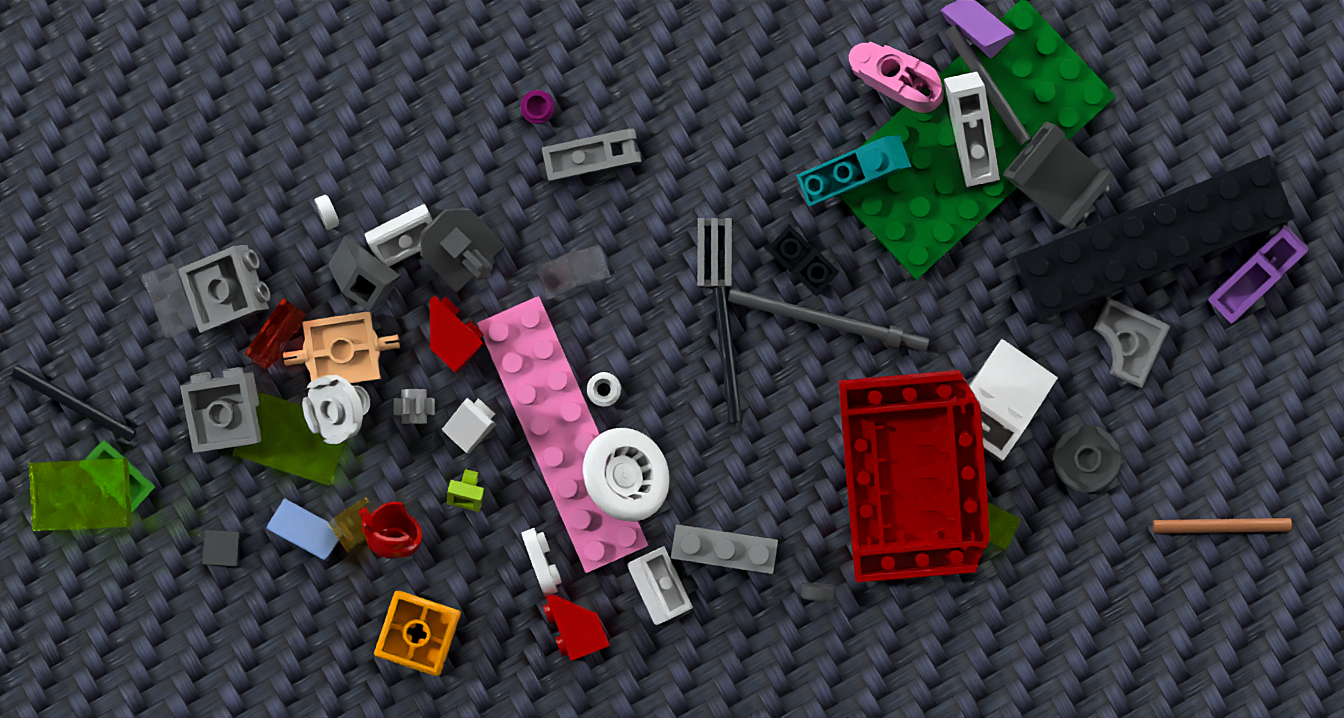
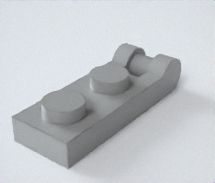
[542,128,642,182]

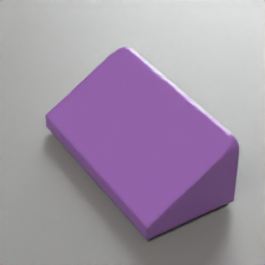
[941,0,1015,59]

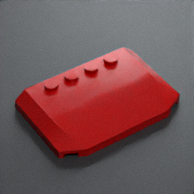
[838,370,990,583]

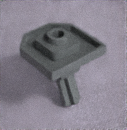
[420,208,505,293]

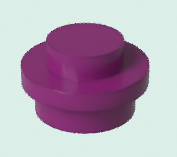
[520,90,554,124]

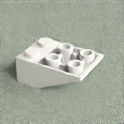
[969,339,1058,462]

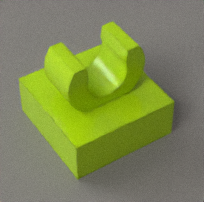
[447,469,484,512]

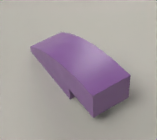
[1208,224,1309,324]

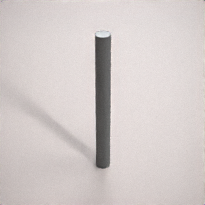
[945,25,1031,146]

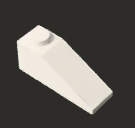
[944,72,1000,187]

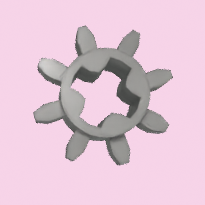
[393,389,435,424]

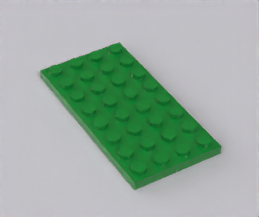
[838,0,1116,280]

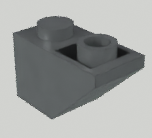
[328,237,401,312]

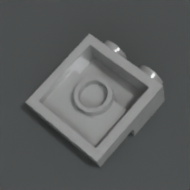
[178,245,270,333]
[180,367,262,453]

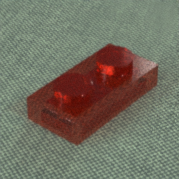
[244,298,306,370]

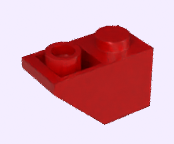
[430,295,485,374]
[543,594,610,661]

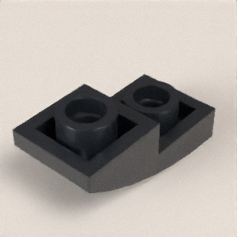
[764,224,840,296]

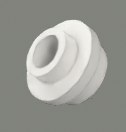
[587,372,621,407]

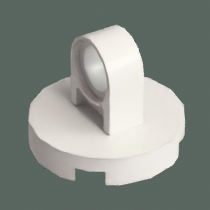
[302,375,370,444]

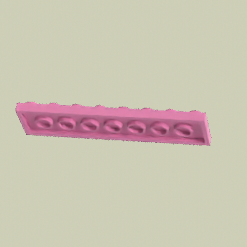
[477,296,649,573]

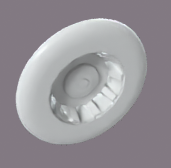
[583,428,670,522]

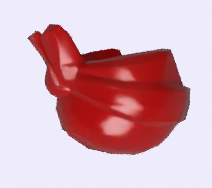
[359,501,422,559]

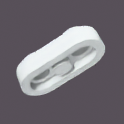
[521,528,562,597]

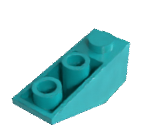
[796,135,912,207]

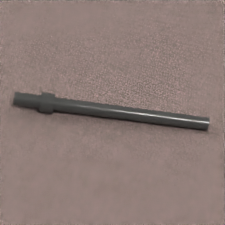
[728,289,929,352]

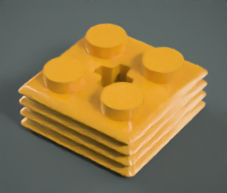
[374,590,461,676]

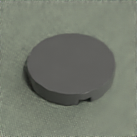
[1052,425,1121,493]

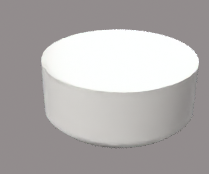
[314,195,339,230]

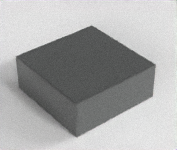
[202,530,241,566]

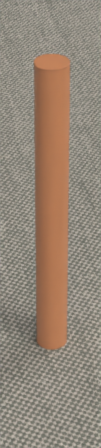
[1153,518,1292,534]

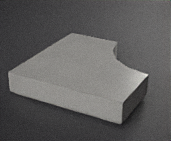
[1093,297,1170,388]

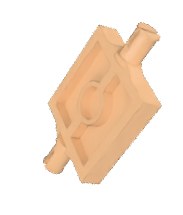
[283,312,400,384]

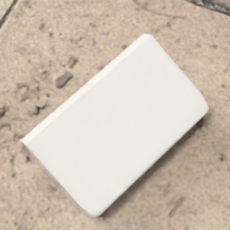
[365,204,433,267]
[627,546,693,625]

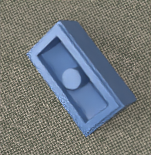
[266,498,344,561]

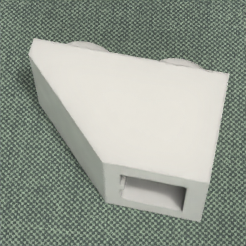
[441,398,497,454]

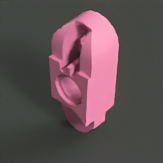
[849,41,945,113]

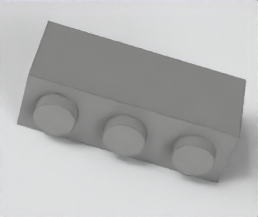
[671,524,778,574]

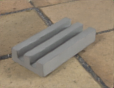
[697,218,732,287]

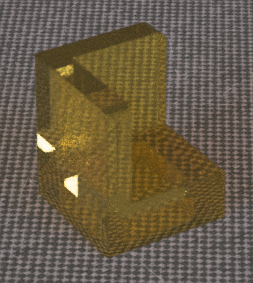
[328,496,371,552]

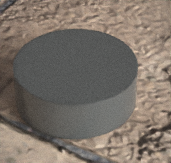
[801,582,836,601]

